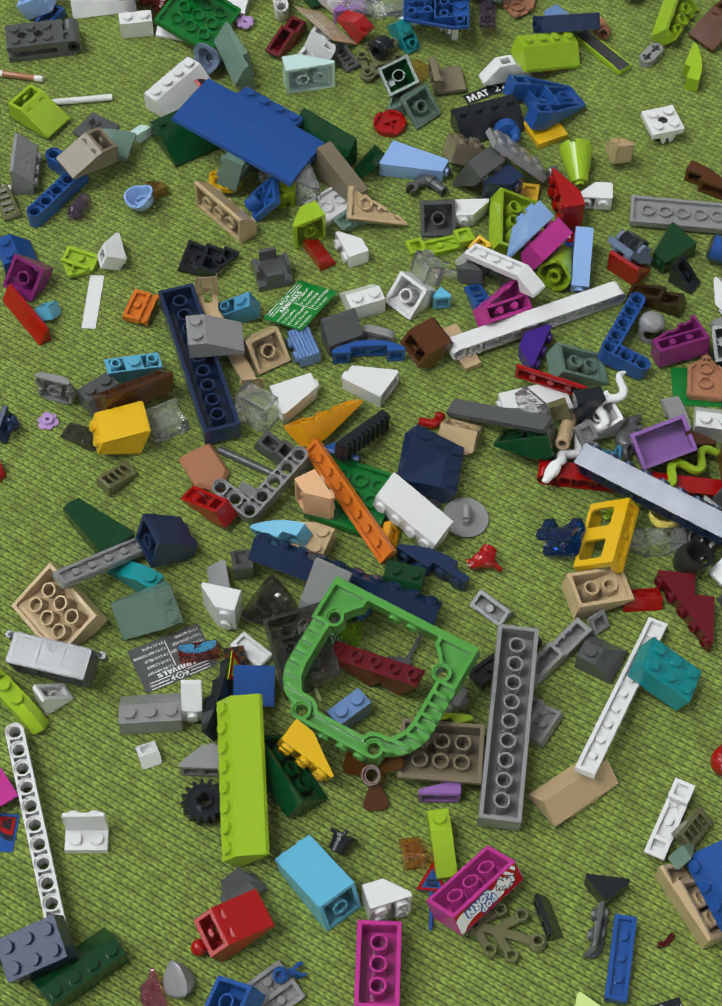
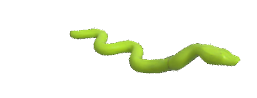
[602,445,720,520]

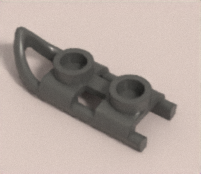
[582,901,610,958]

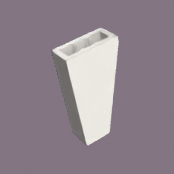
[495,384,574,416]

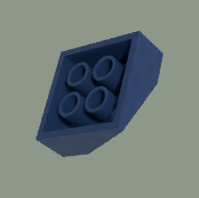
[397,424,464,504]

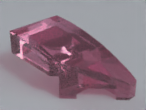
[140,968,167,1006]

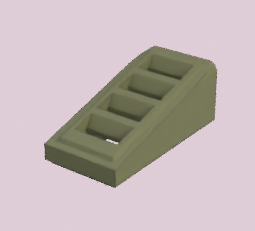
[0,185,21,222]
[96,461,138,497]
[671,806,713,846]

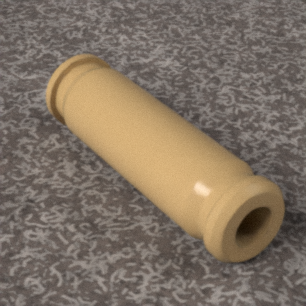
[555,412,577,450]

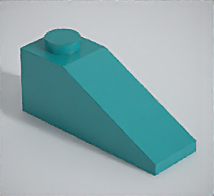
[107,561,165,592]

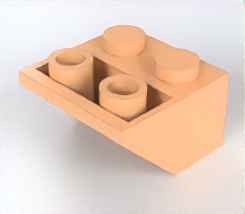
[294,469,336,520]

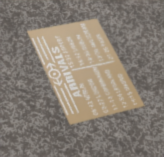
[294,6,358,45]

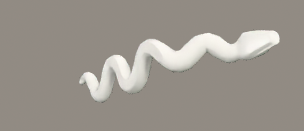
[542,371,628,483]

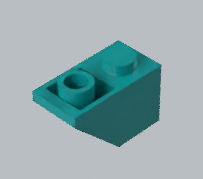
[387,19,421,54]

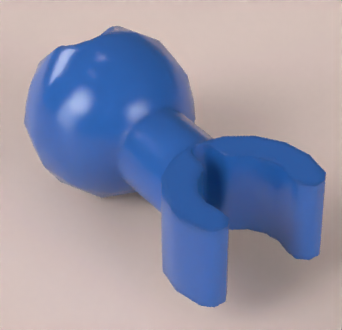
[272,961,307,984]

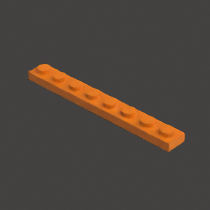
[306,438,397,564]

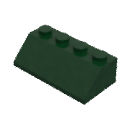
[298,108,357,167]
[264,734,328,817]
[30,927,129,1006]

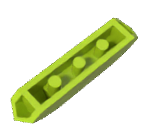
[0,668,49,735]

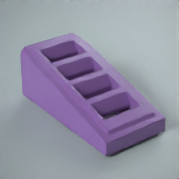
[418,782,461,803]

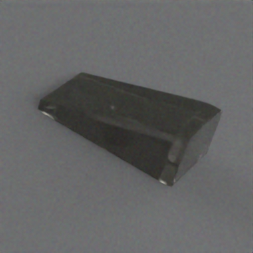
[60,423,96,452]

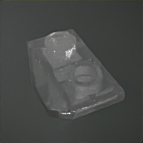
[515,387,550,416]

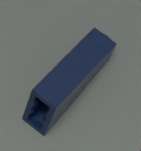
[532,12,600,33]

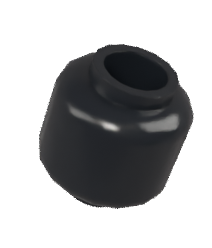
[370,35,394,59]

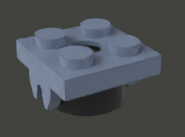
[607,230,653,265]

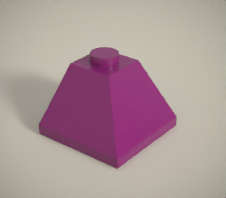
[2,254,54,302]

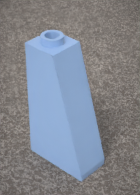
[379,140,451,183]
[570,226,594,294]

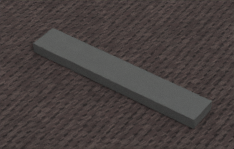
[446,399,553,434]

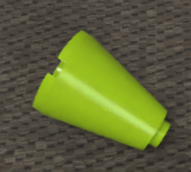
[559,138,593,189]
[536,245,573,291]

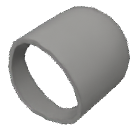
[638,311,665,345]

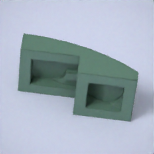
[332,211,367,232]

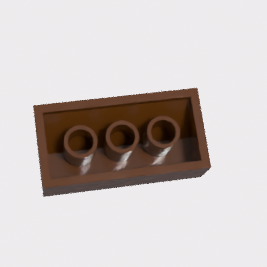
[93,370,173,412]

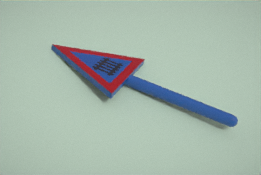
[416,862,444,931]

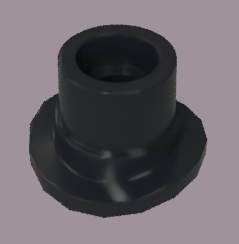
[328,827,358,856]

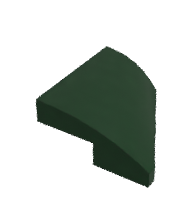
[354,145,385,178]

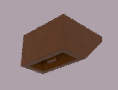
[400,317,453,369]

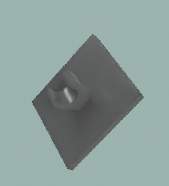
[72,112,120,137]

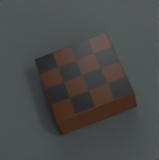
[223,645,247,665]

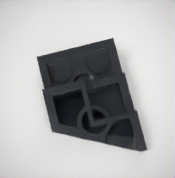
[177,240,240,276]

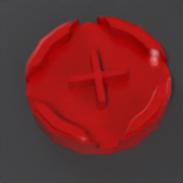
[373,109,407,138]

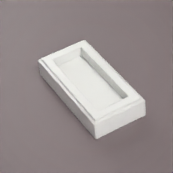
[230,632,274,665]

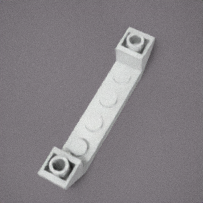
[454,243,545,298]

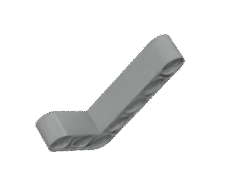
[212,446,309,524]

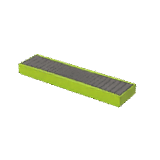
[575,30,631,76]

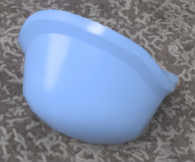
[124,185,154,211]

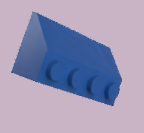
[686,840,722,932]

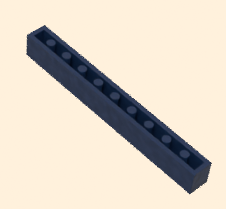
[248,533,443,625]

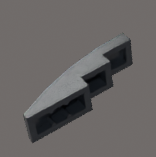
[201,659,233,742]

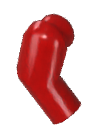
[418,412,445,429]

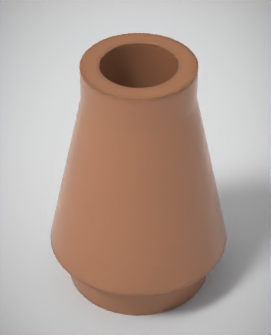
[594,17,610,40]

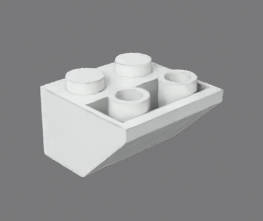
[362,878,412,921]

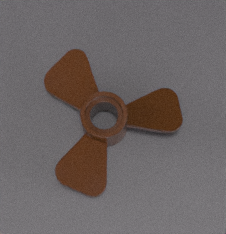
[343,752,405,811]

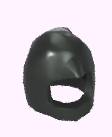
[673,539,716,575]

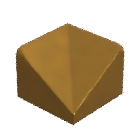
[145,181,169,200]

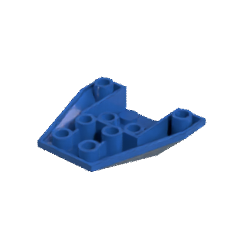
[403,0,470,30]

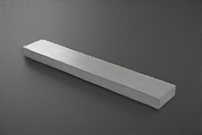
[52,537,144,590]

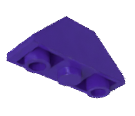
[518,324,553,370]

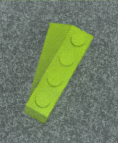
[651,0,700,46]

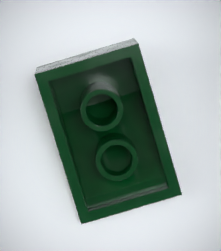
[494,422,558,460]

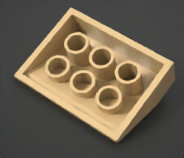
[11,562,108,646]

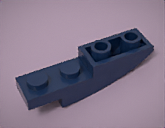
[396,544,470,592]

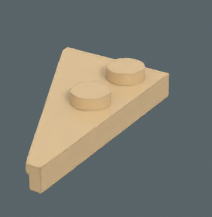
[346,185,407,227]

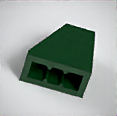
[651,222,697,274]

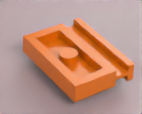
[122,289,159,326]

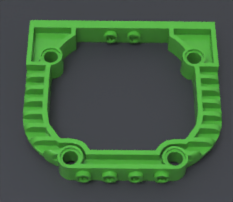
[283,576,480,764]

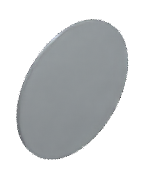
[443,498,489,538]

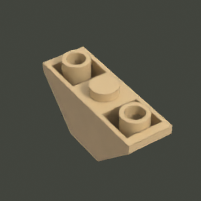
[604,137,634,164]

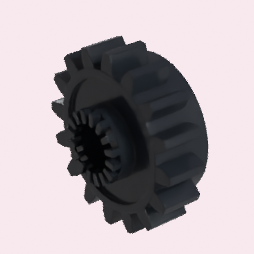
[181,779,221,826]

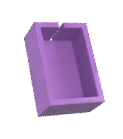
[628,414,698,470]

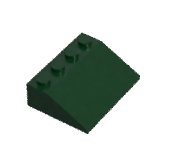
[150,109,220,168]

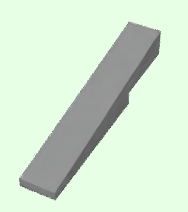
[534,617,592,688]

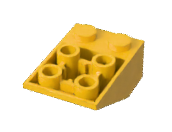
[277,719,334,782]

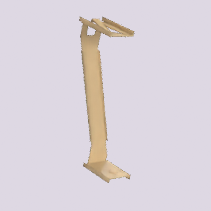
[194,274,264,398]

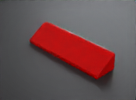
[3,284,51,346]
[515,364,588,396]

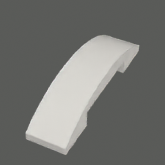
[643,778,695,861]

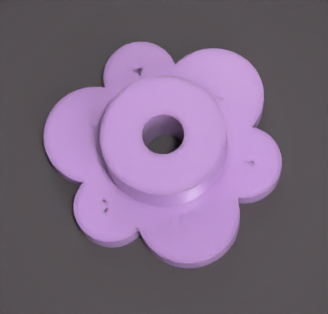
[236,15,254,29]
[38,412,59,430]

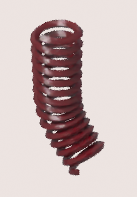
[657,932,676,948]

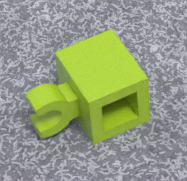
[277,181,304,210]

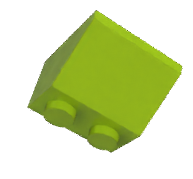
[293,200,326,250]

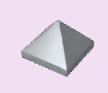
[587,609,610,636]

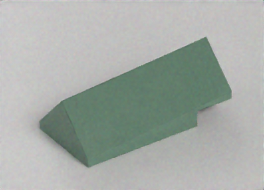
[214,22,256,89]

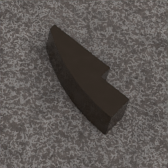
[627,283,686,316]

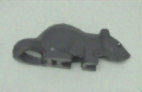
[615,414,643,461]

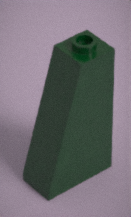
[63,498,135,554]

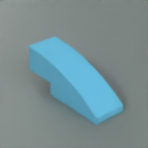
[250,520,313,547]

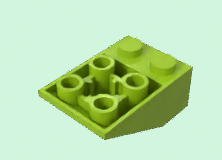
[8,84,71,139]

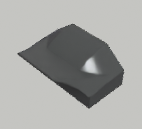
[220,867,267,903]

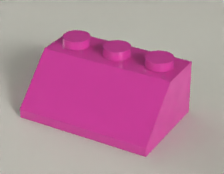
[521,217,573,270]

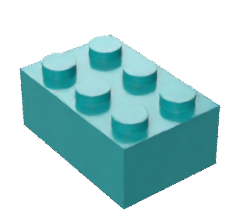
[628,637,702,711]

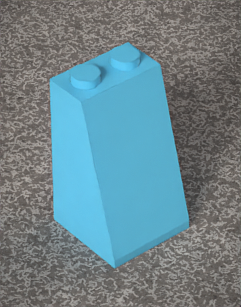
[275,835,362,932]

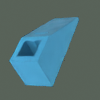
[203,292,260,323]

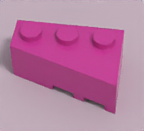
[473,279,533,327]

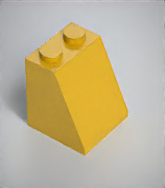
[89,401,151,454]

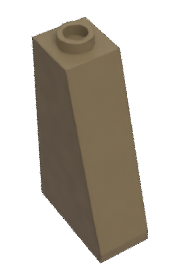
[315,141,368,202]

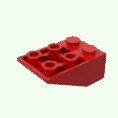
[547,168,585,229]

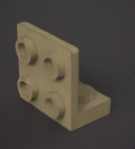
[428,57,466,95]

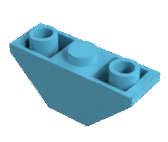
[104,352,163,384]

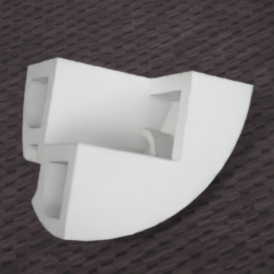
[298,25,336,60]

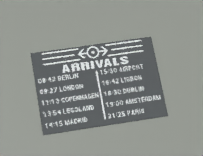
[127,623,218,694]

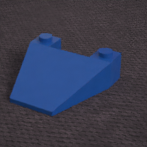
[502,74,586,131]

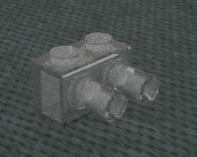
[409,249,457,287]

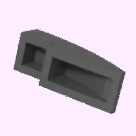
[254,430,312,476]

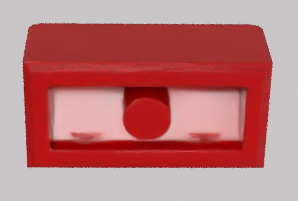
[303,239,336,271]
[622,588,663,612]

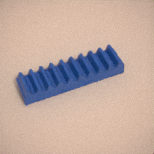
[603,913,637,1005]

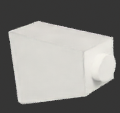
[341,365,399,407]
[269,373,320,425]

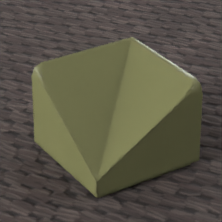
[547,397,572,420]

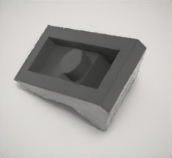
[456,261,491,284]

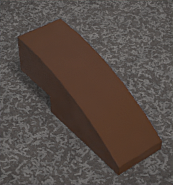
[684,160,722,200]

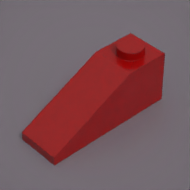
[180,486,238,528]

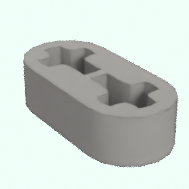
[639,43,663,68]
[362,324,396,342]

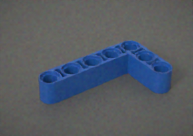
[26,147,89,228]
[597,292,651,380]

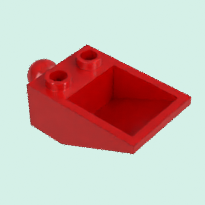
[190,888,276,962]

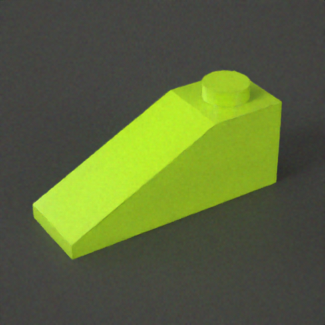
[426,808,457,880]

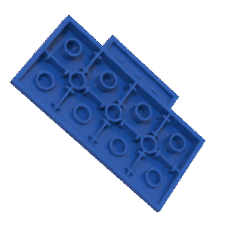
[172,78,325,186]

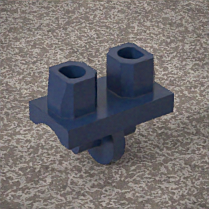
[0,406,20,444]

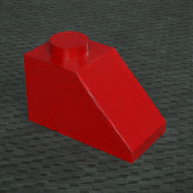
[336,10,375,44]

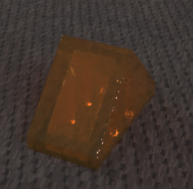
[398,836,426,871]

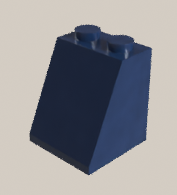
[135,513,197,568]

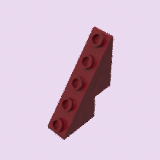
[653,570,715,652]
[327,641,425,696]

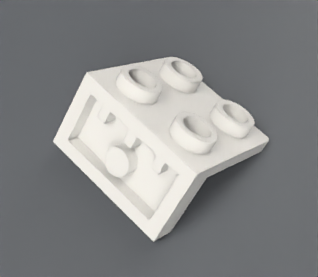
[62,810,110,854]

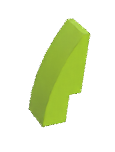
[682,43,702,93]

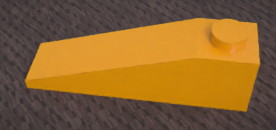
[283,399,363,447]

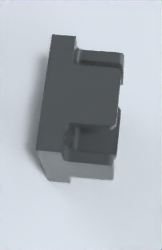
[250,247,294,292]

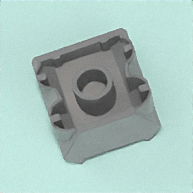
[35,372,78,405]

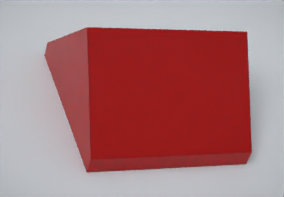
[606,250,651,285]

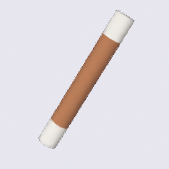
[0,70,44,82]

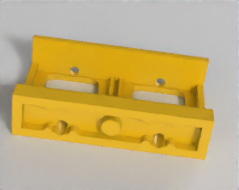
[573,497,640,574]

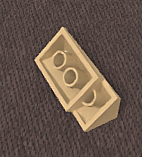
[528,758,619,828]
[654,864,722,950]

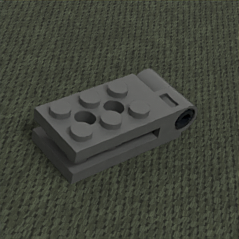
[5,18,82,63]

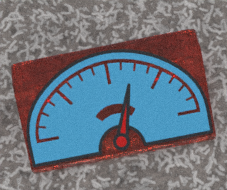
[177,639,220,664]

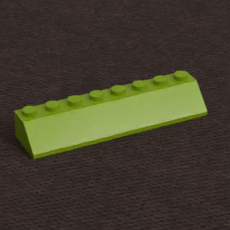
[216,693,270,866]

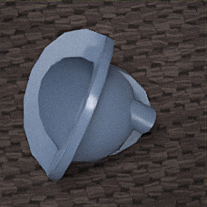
[193,42,222,76]

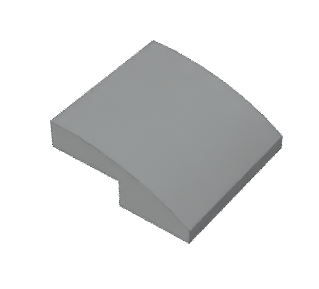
[529,697,564,747]
[246,960,305,1006]

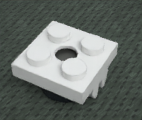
[640,105,685,144]

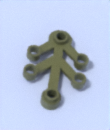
[357,38,403,83]
[466,902,546,964]

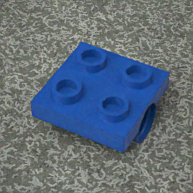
[244,176,280,222]

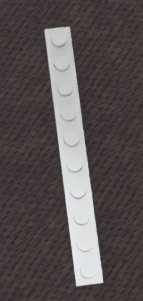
[574,617,668,779]

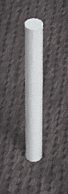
[52,94,113,105]

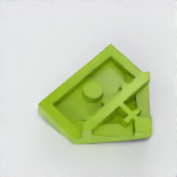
[60,245,99,278]

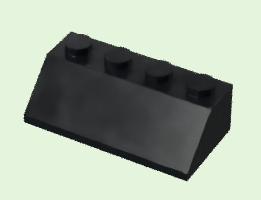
[450,94,525,142]

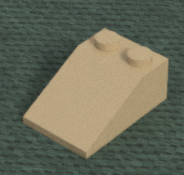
[291,521,335,557]
[561,567,634,619]

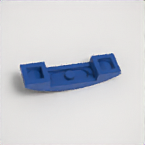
[332,340,405,364]

